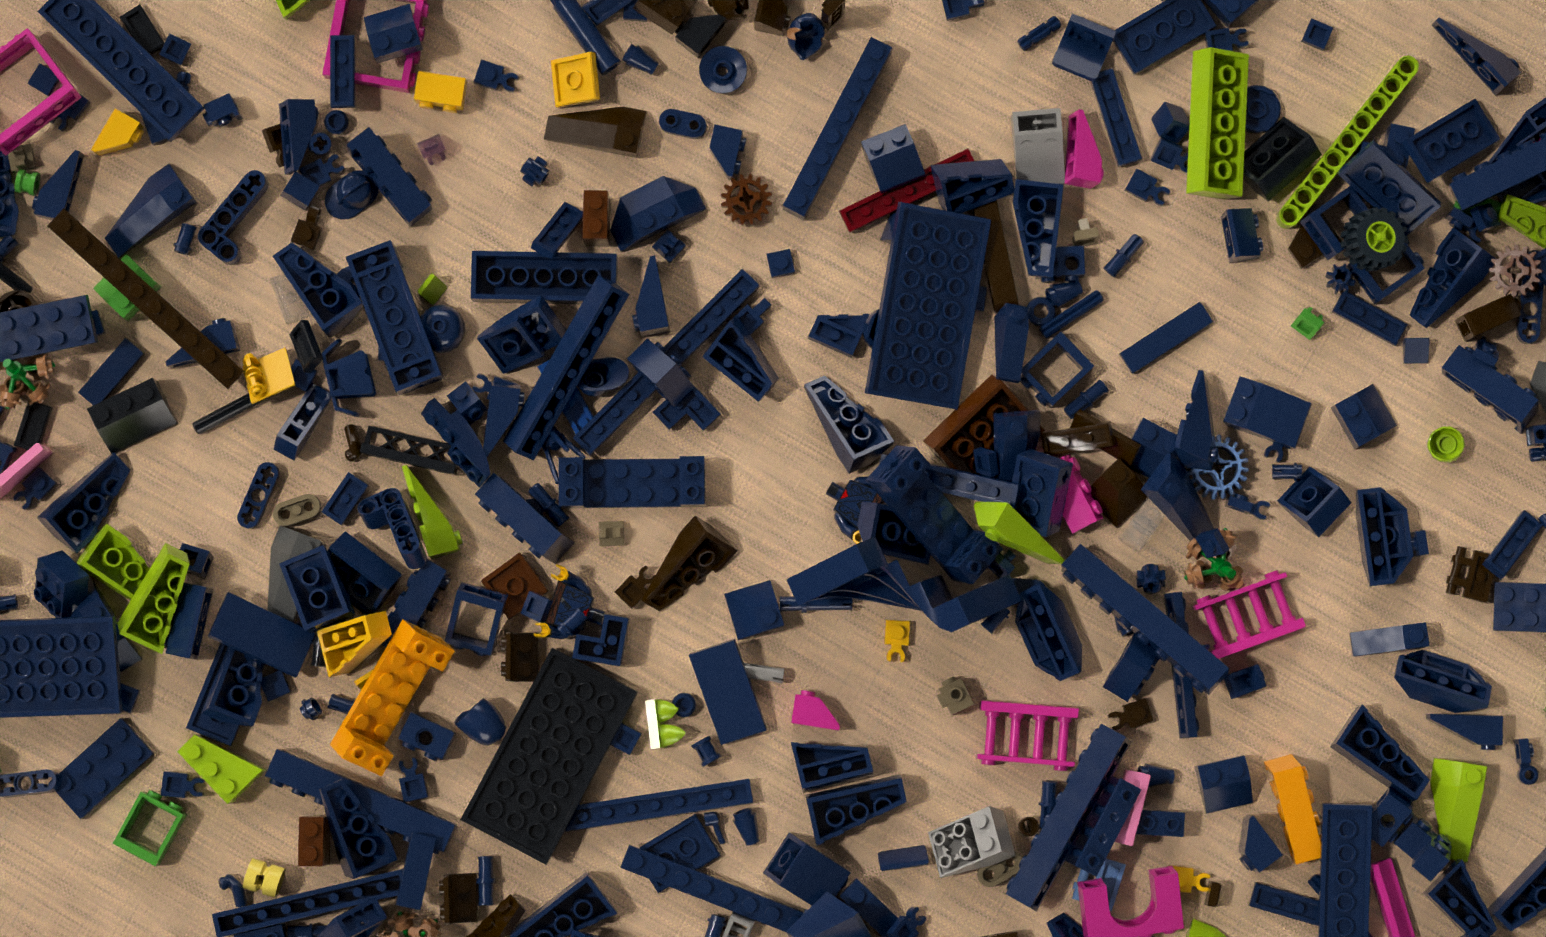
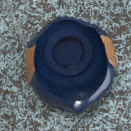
[787,13,826,60]

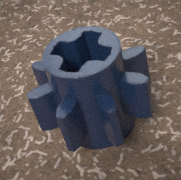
[520,156,550,186]
[1325,264,1355,294]
[1136,564,1166,594]

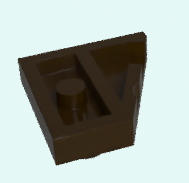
[1288,203,1342,269]

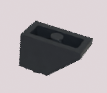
[675,14,728,58]

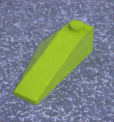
[974,502,1065,564]
[76,524,150,601]
[1430,758,1487,862]

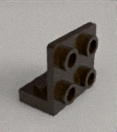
[501,632,538,682]
[439,873,478,925]

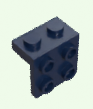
[1052,13,1116,82]

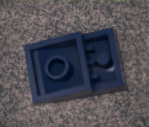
[477,295,566,374]

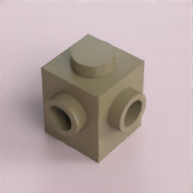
[937,676,974,715]

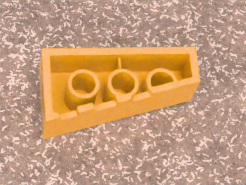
[1264,754,1321,865]

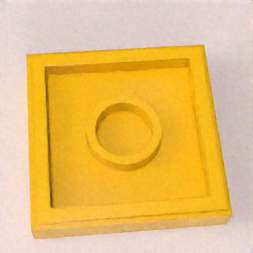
[551,52,600,108]

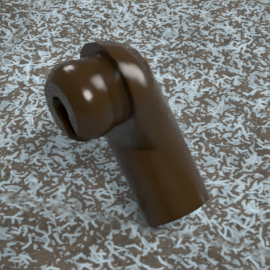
[344,424,362,462]

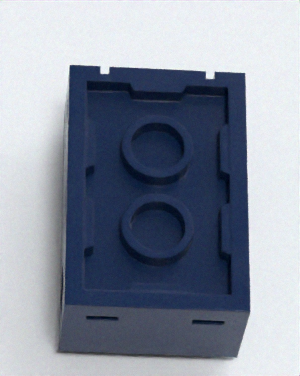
[1012,449,1073,537]

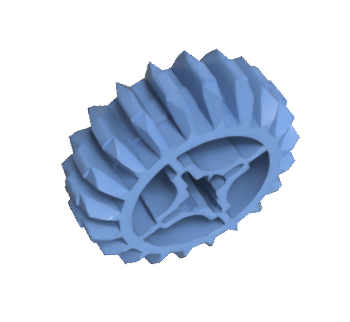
[1187,435,1249,500]

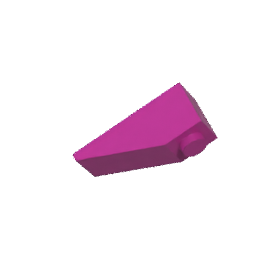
[1064,109,1104,189]

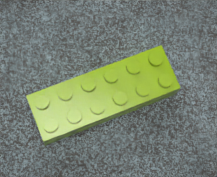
[1186,47,1249,200]

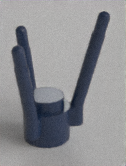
[541,426,586,484]

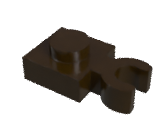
[262,124,284,167]
[615,566,655,609]
[1107,698,1154,730]

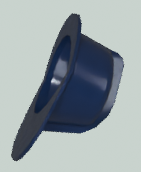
[325,170,379,219]
[577,357,629,397]

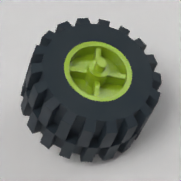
[1340,207,1408,271]

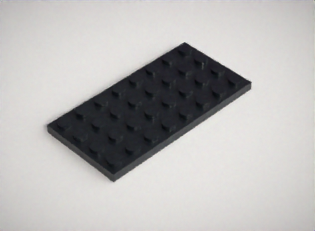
[460,648,638,865]

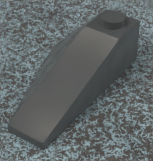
[267,526,325,623]

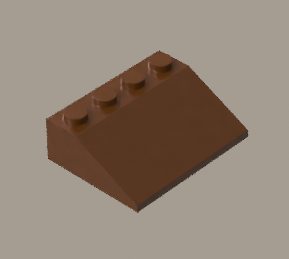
[923,374,1045,475]

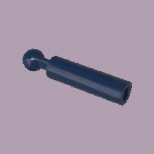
[550,0,621,75]

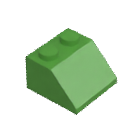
[93,254,161,321]

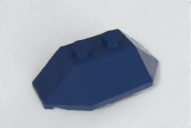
[610,176,706,252]
[1356,487,1413,586]
[69,578,142,672]
[1015,583,1082,681]
[1394,650,1492,713]

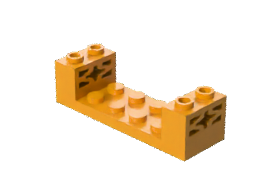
[330,619,455,777]

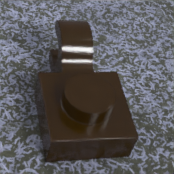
[291,205,322,250]

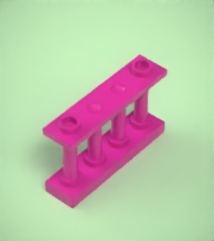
[1192,570,1306,659]
[976,701,1079,771]

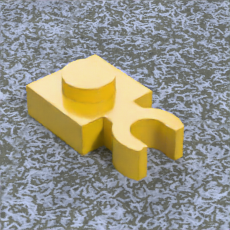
[884,620,910,663]
[1169,865,1210,893]

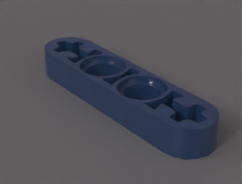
[1516,250,1544,344]

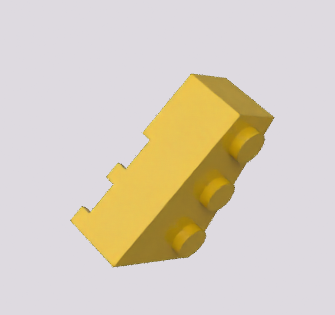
[317,611,392,677]

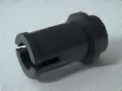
[311,636,326,667]

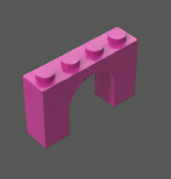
[1077,866,1184,937]

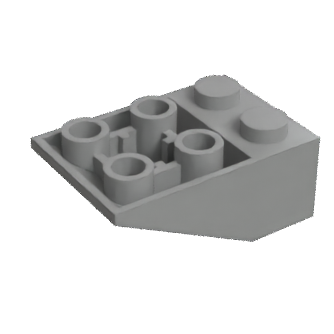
[1011,108,1065,184]
[928,806,1016,878]

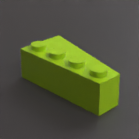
[117,543,190,654]

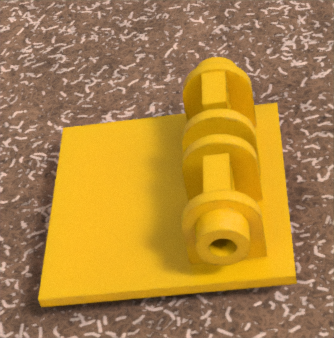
[242,348,295,404]

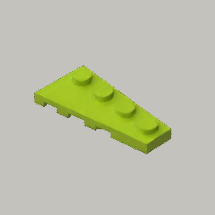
[1498,194,1546,249]

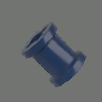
[308,133,331,155]
[691,736,721,767]

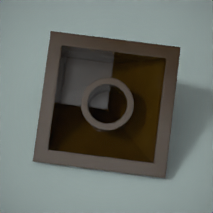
[754,0,791,36]
[1090,458,1147,528]

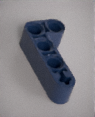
[198,170,269,265]
[357,488,427,569]

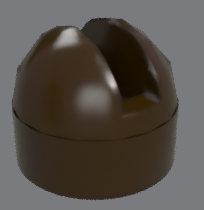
[1018,817,1039,836]

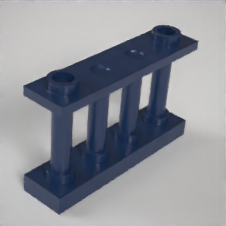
[1065,776,1142,876]

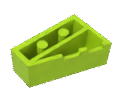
[177,734,266,804]

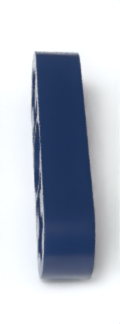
[237,462,280,529]
[0,769,61,798]

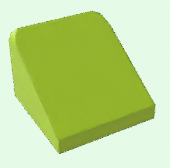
[418,274,447,305]

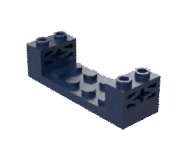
[346,240,445,395]
[866,445,1003,584]
[558,456,705,508]

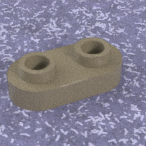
[273,494,321,526]
[977,851,1022,887]

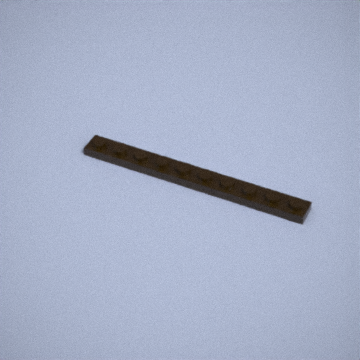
[47,208,245,389]

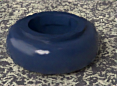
[1027,297,1056,326]

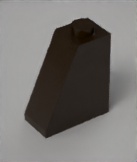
[1455,293,1522,342]

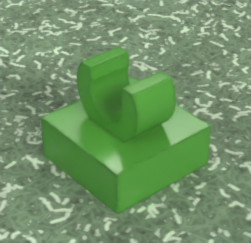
[1291,307,1324,340]

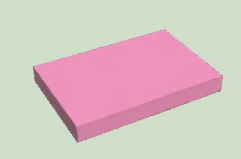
[0,443,53,499]
[1115,769,1151,846]

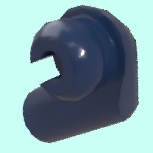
[218,874,247,907]

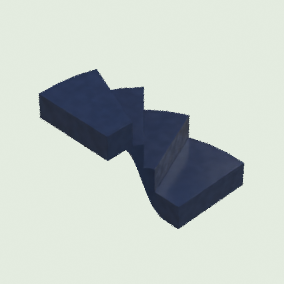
[786,537,1022,633]

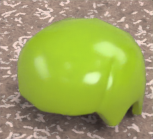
[1427,426,1465,463]

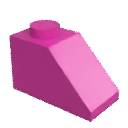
[791,690,840,730]

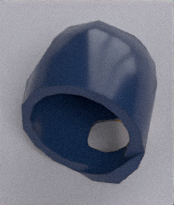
[454,698,506,746]

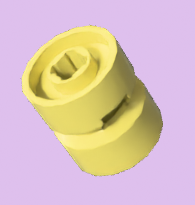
[243,858,286,898]

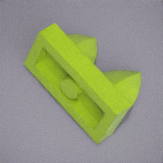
[645,699,686,749]

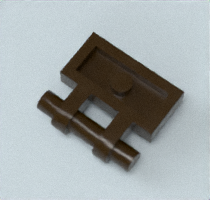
[1446,546,1494,603]

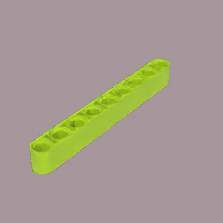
[1276,56,1419,229]

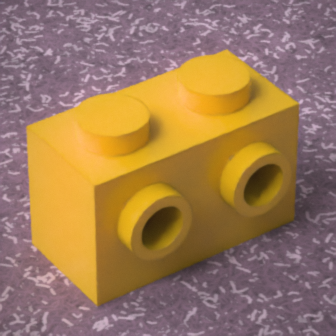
[414,71,468,113]

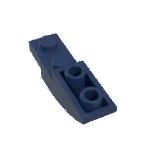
[421,397,490,488]

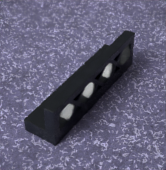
[360,425,458,476]

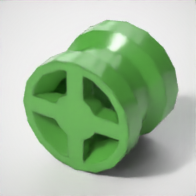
[15,169,40,196]

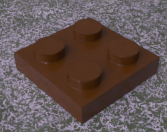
[481,552,549,620]

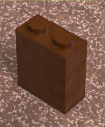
[583,190,611,247]
[298,816,331,867]

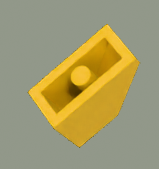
[91,109,144,156]

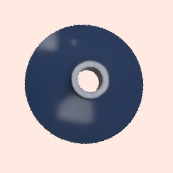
[699,46,747,94]

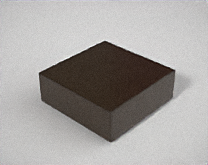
[1204,881,1221,907]

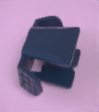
[321,338,376,418]

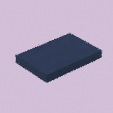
[640,814,720,893]

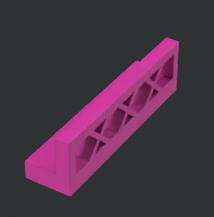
[1370,858,1415,937]

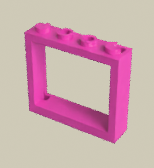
[322,0,429,93]
[0,28,82,156]

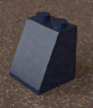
[763,832,851,906]
[786,892,872,937]

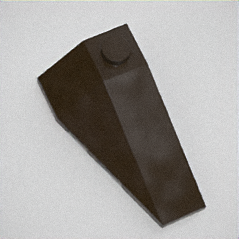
[544,106,647,158]
[642,516,738,612]

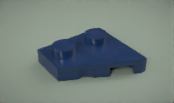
[808,314,870,358]

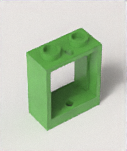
[113,789,187,866]

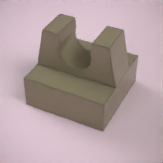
[8,144,37,173]
[1073,218,1099,246]
[599,521,624,546]

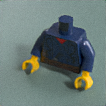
[826,476,883,544]
[534,564,605,639]

